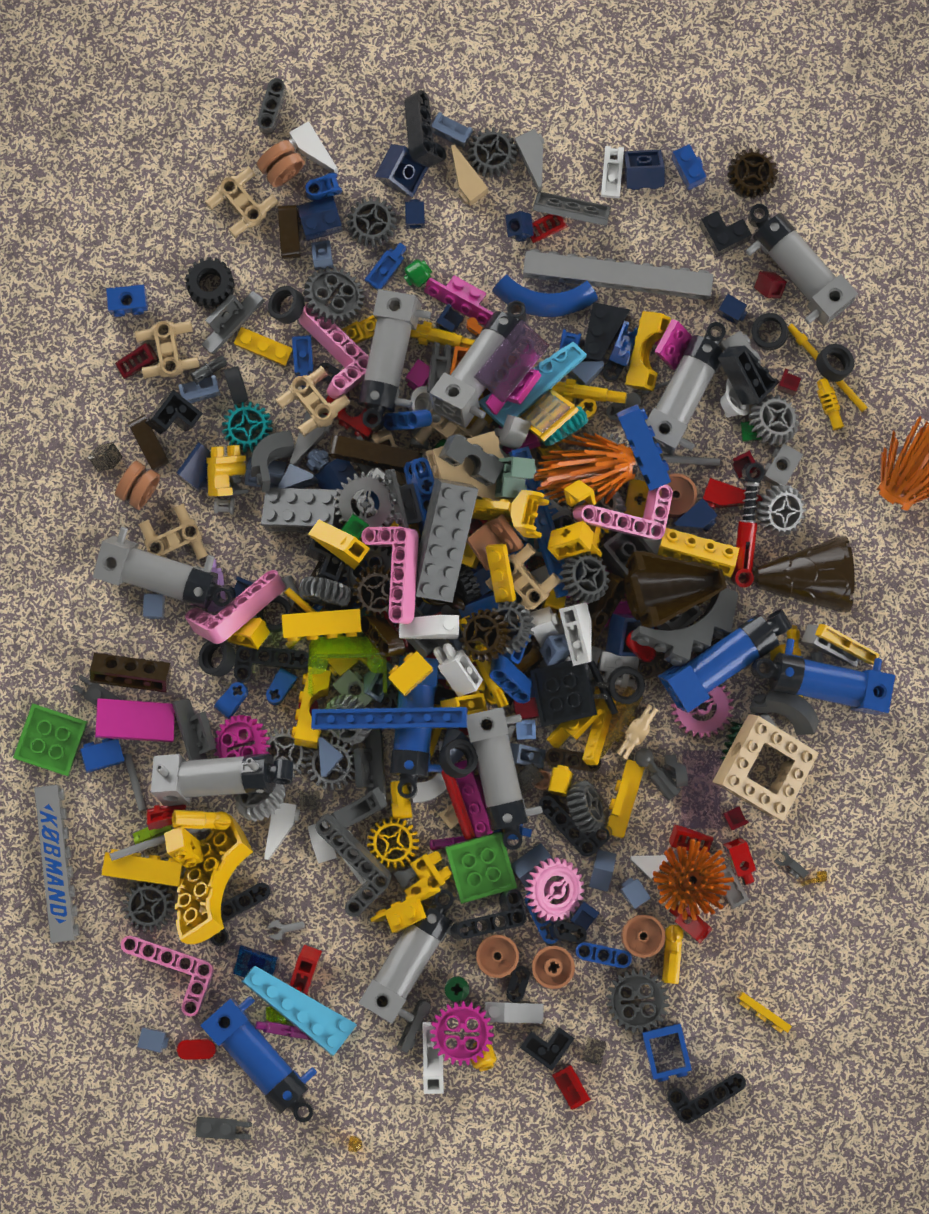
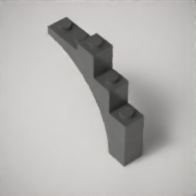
[631,588,738,666]

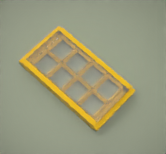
[519,389,579,441]

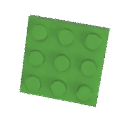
[13,703,88,777]
[445,831,517,904]

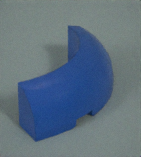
[492,274,598,317]

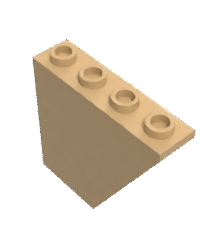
[426,431,514,503]

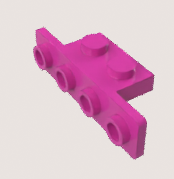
[424,275,493,326]
[486,345,542,415]
[454,760,494,838]

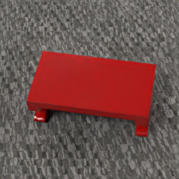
[552,1064,591,1110]

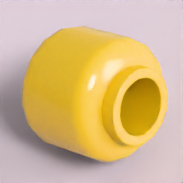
[470,1042,497,1072]

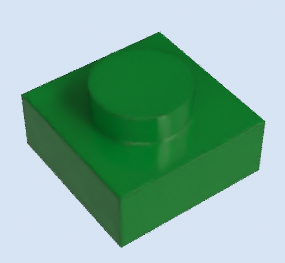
[740,421,762,442]
[342,514,369,540]

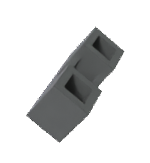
[439,434,504,486]

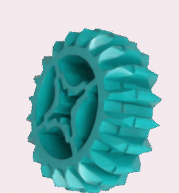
[222,402,273,453]
[542,406,589,446]

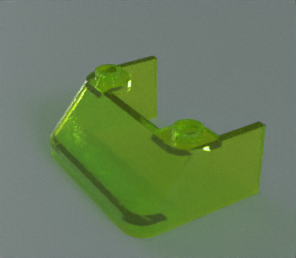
[308,636,388,696]

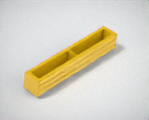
[815,624,880,665]
[582,696,616,765]

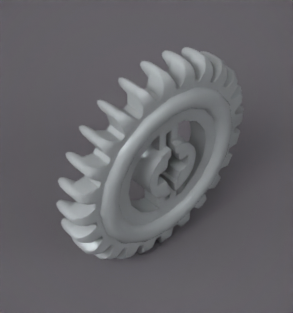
[333,472,395,527]

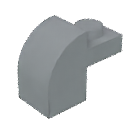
[494,414,532,450]

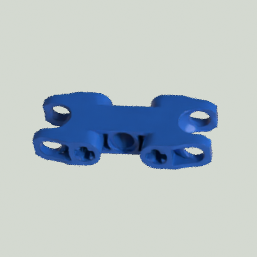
[404,457,435,538]

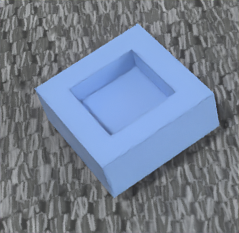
[516,720,536,740]

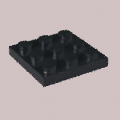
[530,660,597,727]

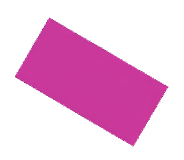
[95,698,175,743]

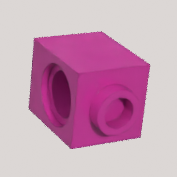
[405,359,430,390]

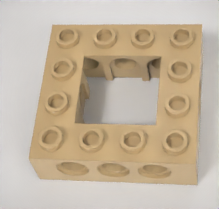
[712,714,819,821]

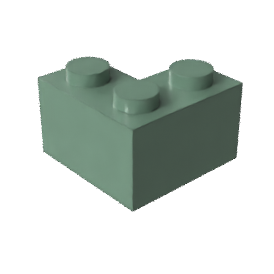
[495,457,536,499]

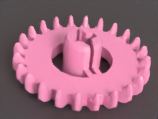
[670,685,734,739]
[524,857,585,922]

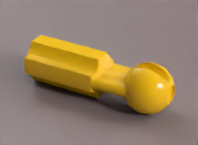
[172,810,231,830]
[662,925,684,984]

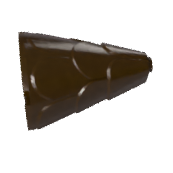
[753,537,855,612]
[624,551,727,628]

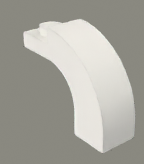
[411,741,447,803]
[423,1022,444,1094]

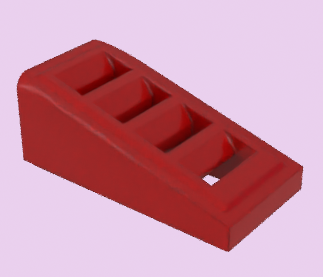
[530,214,568,244]
[669,825,714,854]

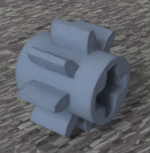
[306,448,330,471]

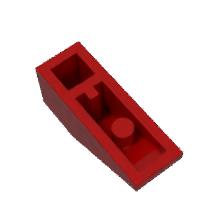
[702,478,763,509]
[289,945,322,995]

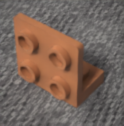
[467,514,524,571]

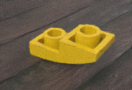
[341,315,377,344]

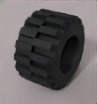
[185,257,235,309]

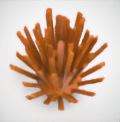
[876,416,929,511]
[534,433,636,505]
[653,839,734,920]

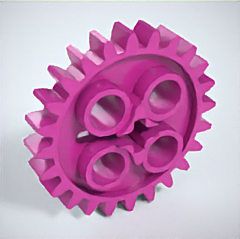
[213,715,271,758]
[430,1000,494,1066]

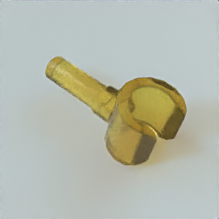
[801,871,827,886]

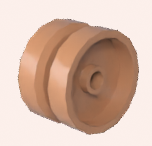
[256,140,305,187]
[115,461,160,510]
[659,473,697,518]
[621,915,665,958]
[476,935,519,978]
[531,946,575,989]

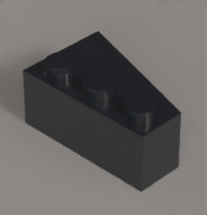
[582,302,630,362]
[718,345,779,405]

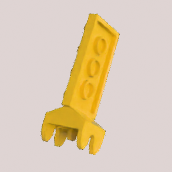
[472,490,550,538]

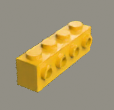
[657,528,739,577]
[281,609,362,642]
[101,849,184,887]

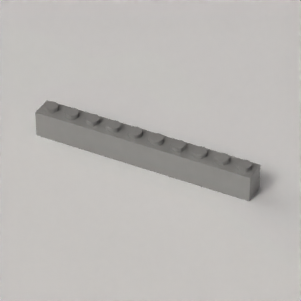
[523,249,714,300]

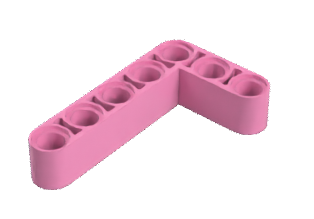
[298,304,369,399]
[573,485,673,539]
[361,527,419,624]
[185,570,286,644]
[121,936,214,1017]

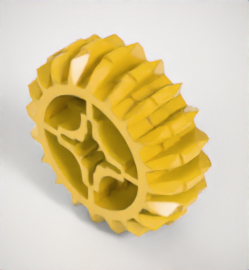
[367,817,419,869]

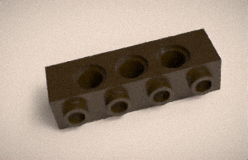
[89,653,171,693]

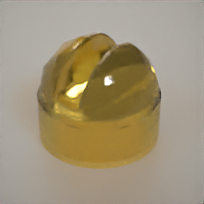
[348,1135,362,1152]

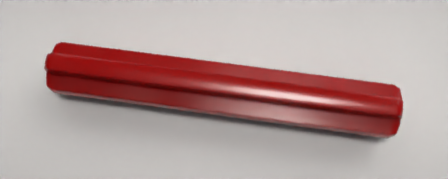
[441,770,475,840]

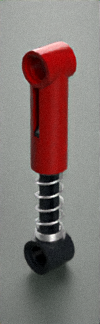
[731,463,765,588]

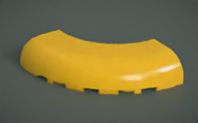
[175,814,253,944]

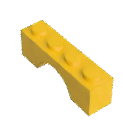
[625,311,671,392]
[291,667,331,749]

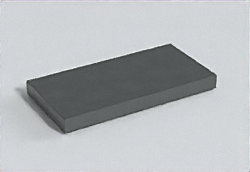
[533,191,611,226]

